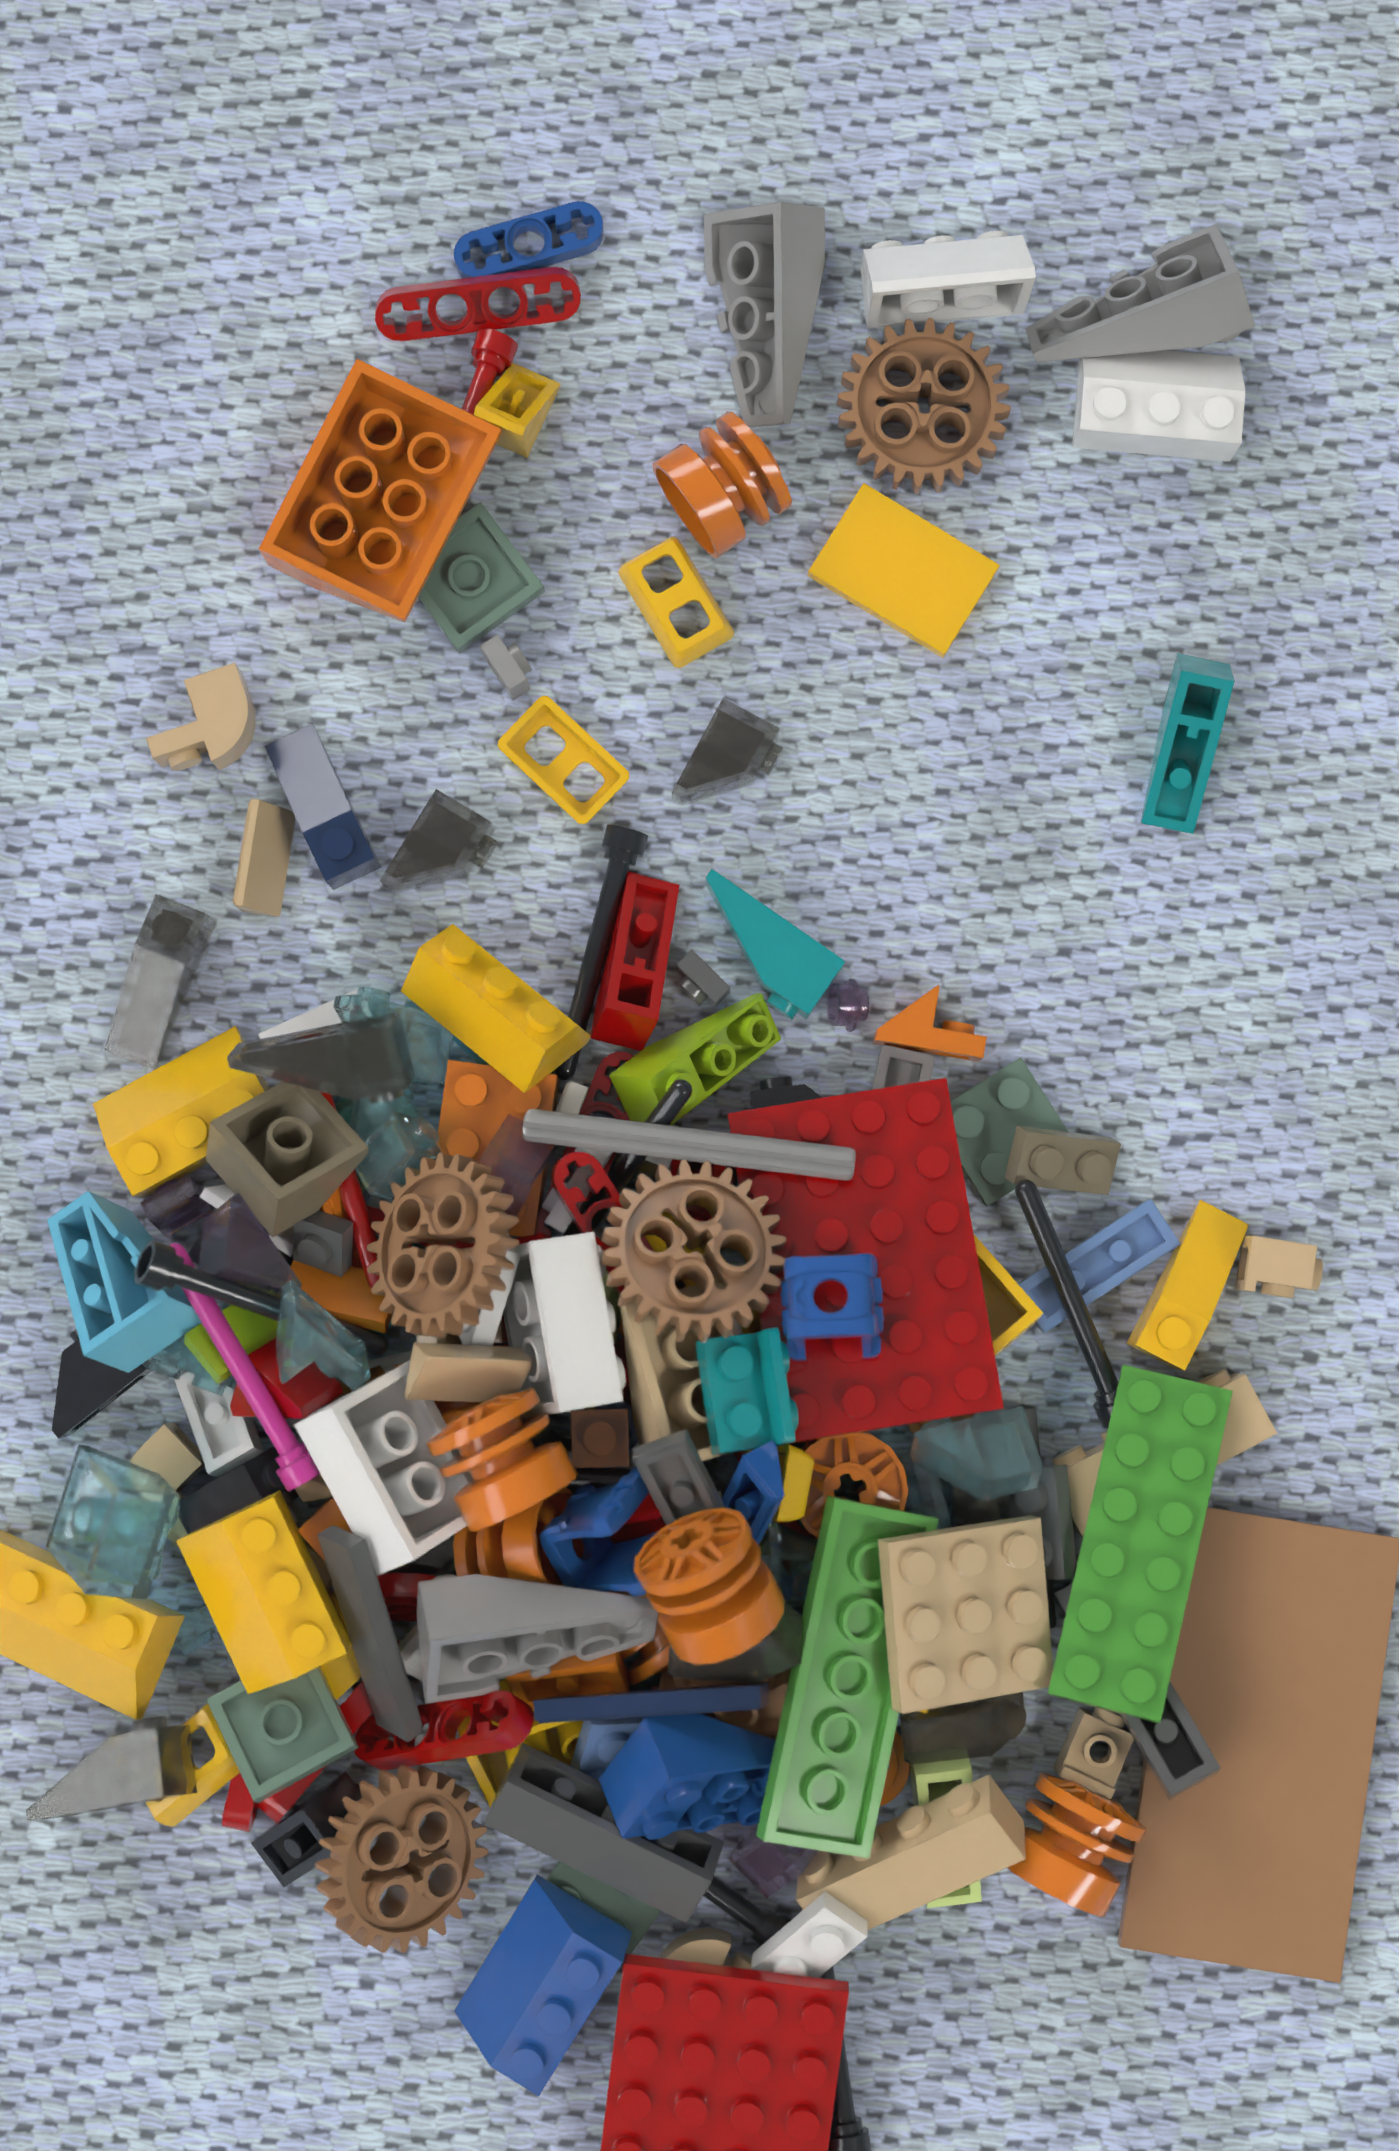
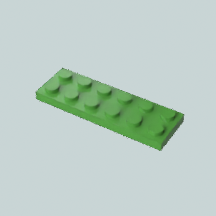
[1048,1364,1233,1723]
[756,1495,939,1858]

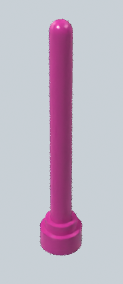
[168,1243,320,1491]

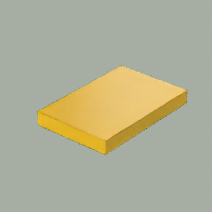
[807,483,1000,658]

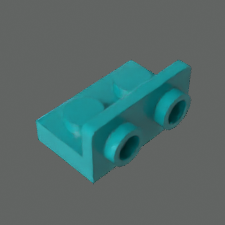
[695,1328,798,1455]

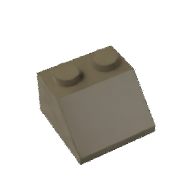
[206,1072,369,1237]

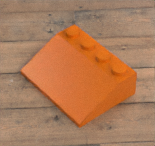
[259,359,502,622]

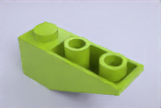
[609,993,781,1126]

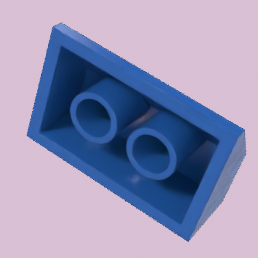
[454,1874,633,2096]

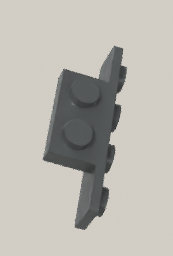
[995,1408,1077,1629]

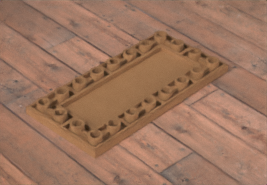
[1117,1507,1399,1983]

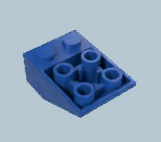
[599,1713,776,1840]

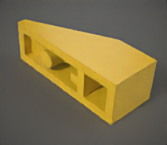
[1126,1200,1249,1371]

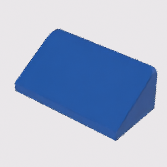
[721,1441,784,1544]

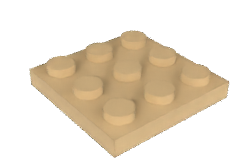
[878,1515,1053,1714]

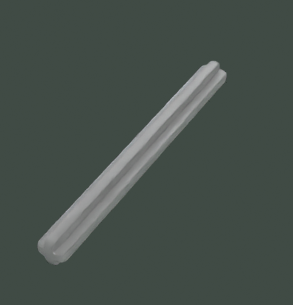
[522,1109,856,1181]

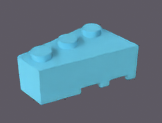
[47,1191,202,1373]

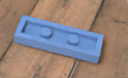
[1018,1198,1181,1333]

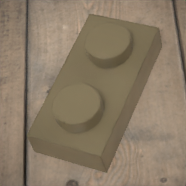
[1004,1126,1121,1195]

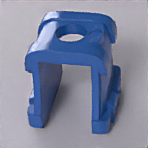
[781,1253,884,1361]
[540,1467,658,1597]

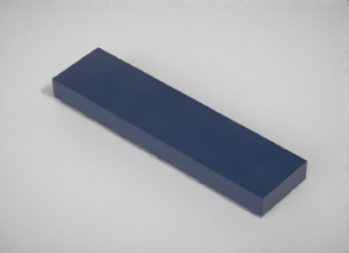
[533,1682,770,1723]

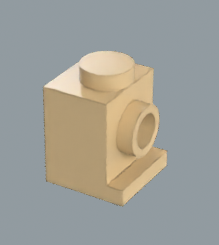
[1235,1235,1323,1298]
[1053,1707,1134,1800]

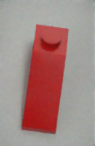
[590,871,680,1051]

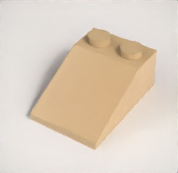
[621,1280,743,1461]

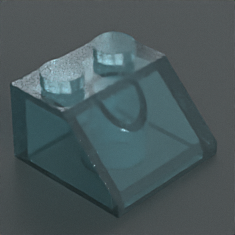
[46,1444,181,1600]

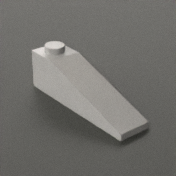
[704,202,825,427]
[1025,224,1255,362]
[417,1574,658,1703]

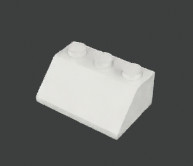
[860,231,1036,329]
[1072,350,1245,462]
[503,1232,625,1419]
[294,1361,473,1575]

